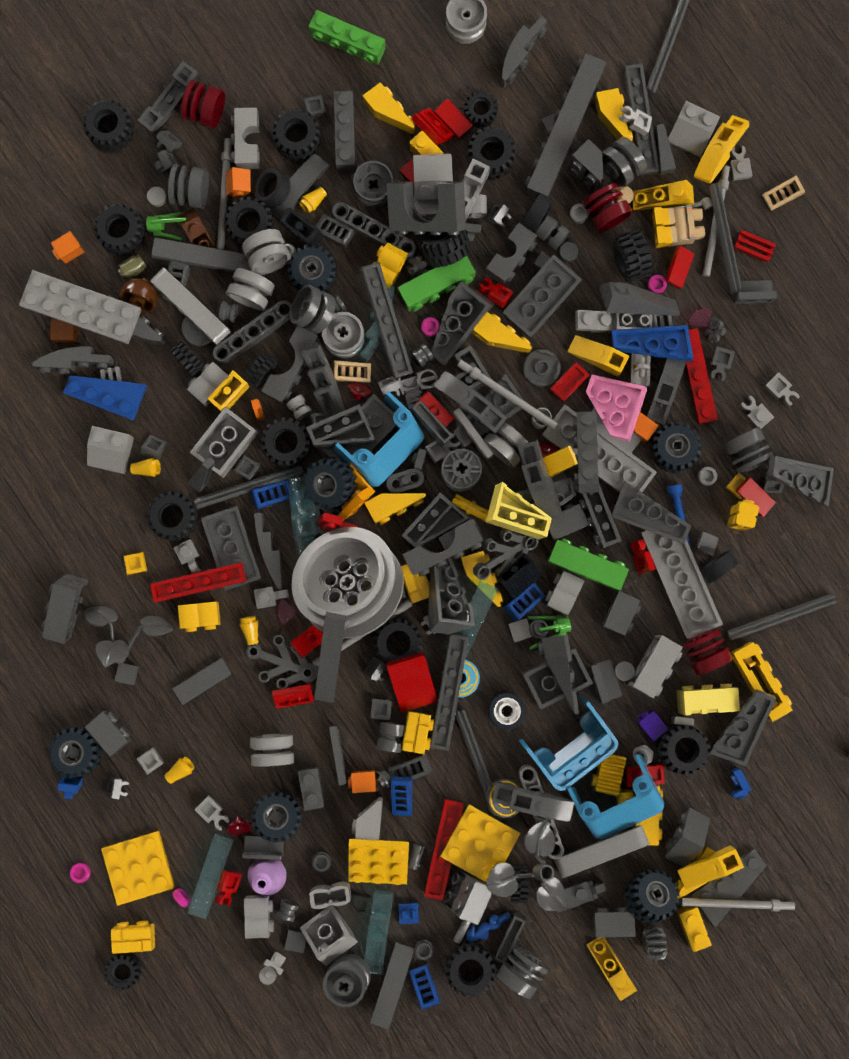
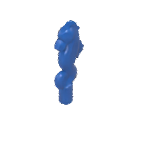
[466,911,512,942]

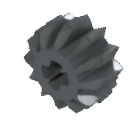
[642,926,668,961]

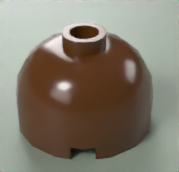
[118,278,158,314]

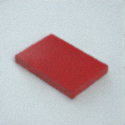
[386,652,438,713]

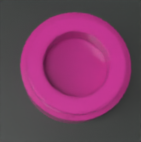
[647,275,667,294]
[421,317,440,337]
[70,863,91,883]
[172,888,191,908]

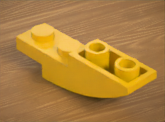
[694,115,749,184]

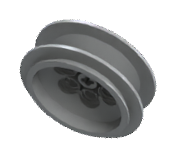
[292,527,404,639]

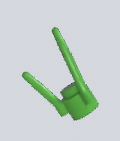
[146,211,186,241]
[527,615,571,650]

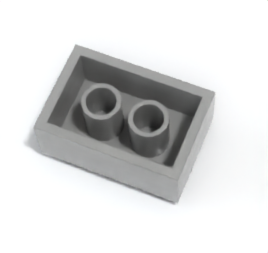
[190,407,258,478]
[627,635,683,699]

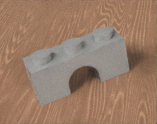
[231,108,260,169]
[463,159,490,220]

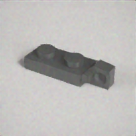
[556,880,606,913]

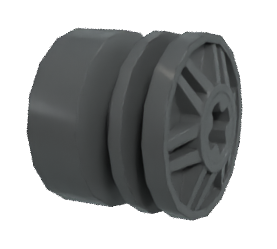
[353,161,393,208]
[168,164,209,209]
[723,427,775,474]
[441,449,482,492]
[496,945,549,999]

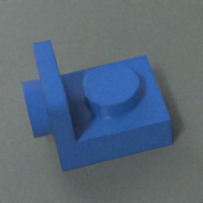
[729,767,752,799]

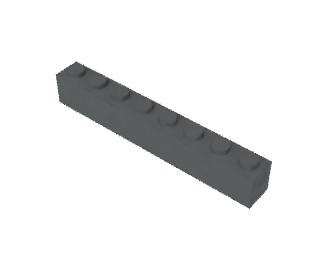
[524,53,607,198]

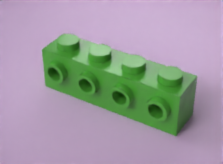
[309,10,386,65]
[398,255,475,312]
[547,538,629,591]

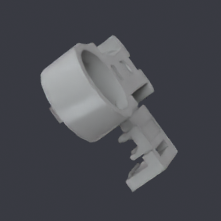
[398,369,438,409]

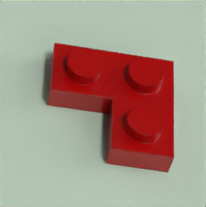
[316,513,358,532]

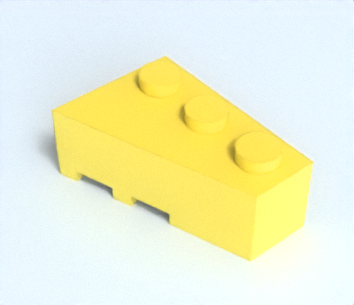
[486,482,552,539]
[676,683,740,715]

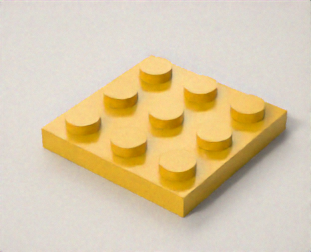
[440,804,521,882]
[101,831,175,906]
[349,839,409,885]

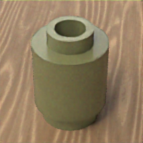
[118,254,147,280]

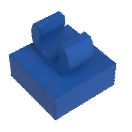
[58,776,83,799]
[398,902,419,924]

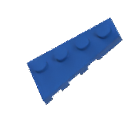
[611,325,693,362]
[63,375,148,421]

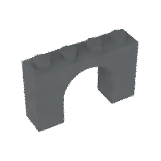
[387,181,466,235]

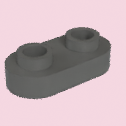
[386,468,424,494]

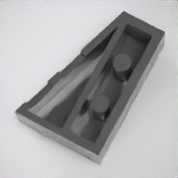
[306,404,376,448]
[401,492,469,548]
[41,574,88,644]

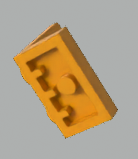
[338,463,375,521]

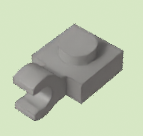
[174,539,201,574]
[254,586,289,609]

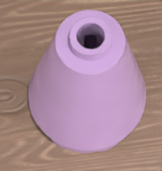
[248,859,287,895]

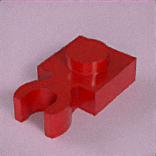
[478,278,514,308]
[630,539,656,575]
[215,870,242,906]

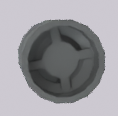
[535,215,571,251]
[376,721,405,753]

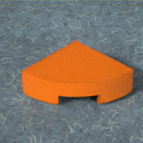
[251,399,265,422]

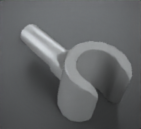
[692,197,713,211]

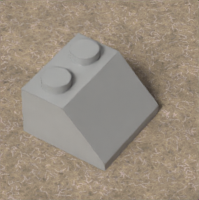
[668,101,720,158]
[413,154,453,200]
[87,426,134,474]
[352,796,383,840]
[300,905,358,966]

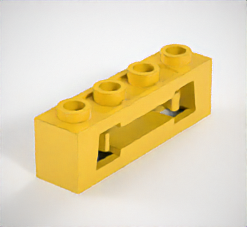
[731,642,793,722]

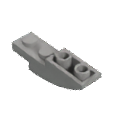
[575,310,653,333]

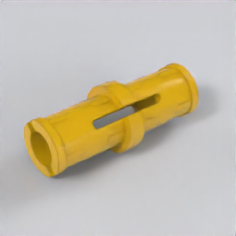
[452,494,489,522]

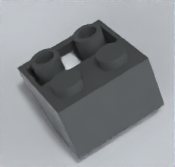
[569,139,603,192]
[442,868,492,925]

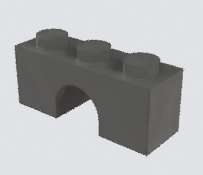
[485,222,537,286]

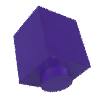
[636,710,668,741]

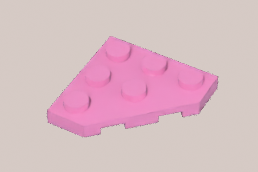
[586,375,647,442]

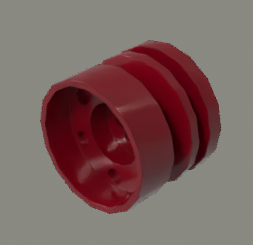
[181,80,226,129]
[582,183,633,233]
[682,628,734,676]

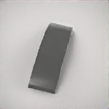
[137,61,198,133]
[269,154,330,220]

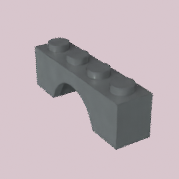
[334,91,356,173]
[261,325,320,405]
[403,519,485,577]

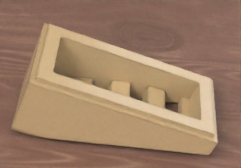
[762,175,805,211]
[331,360,371,383]

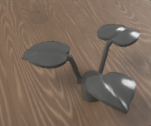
[84,606,174,668]
[486,820,567,911]

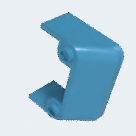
[334,391,424,487]
[519,694,618,791]
[567,754,664,840]

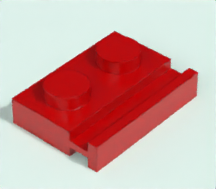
[411,108,455,146]

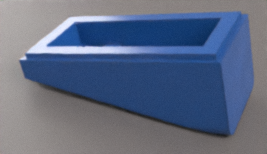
[250,479,293,510]
[503,583,546,622]
[391,776,413,816]
[409,964,441,1010]

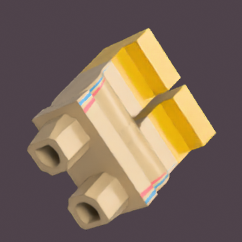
[651,205,705,248]

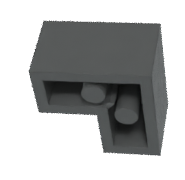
[454,345,490,390]
[665,808,711,867]

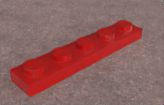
[685,328,718,425]
[150,563,247,603]
[424,799,464,901]

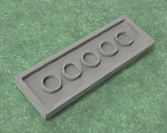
[19,270,142,345]
[542,404,657,493]
[641,530,723,639]

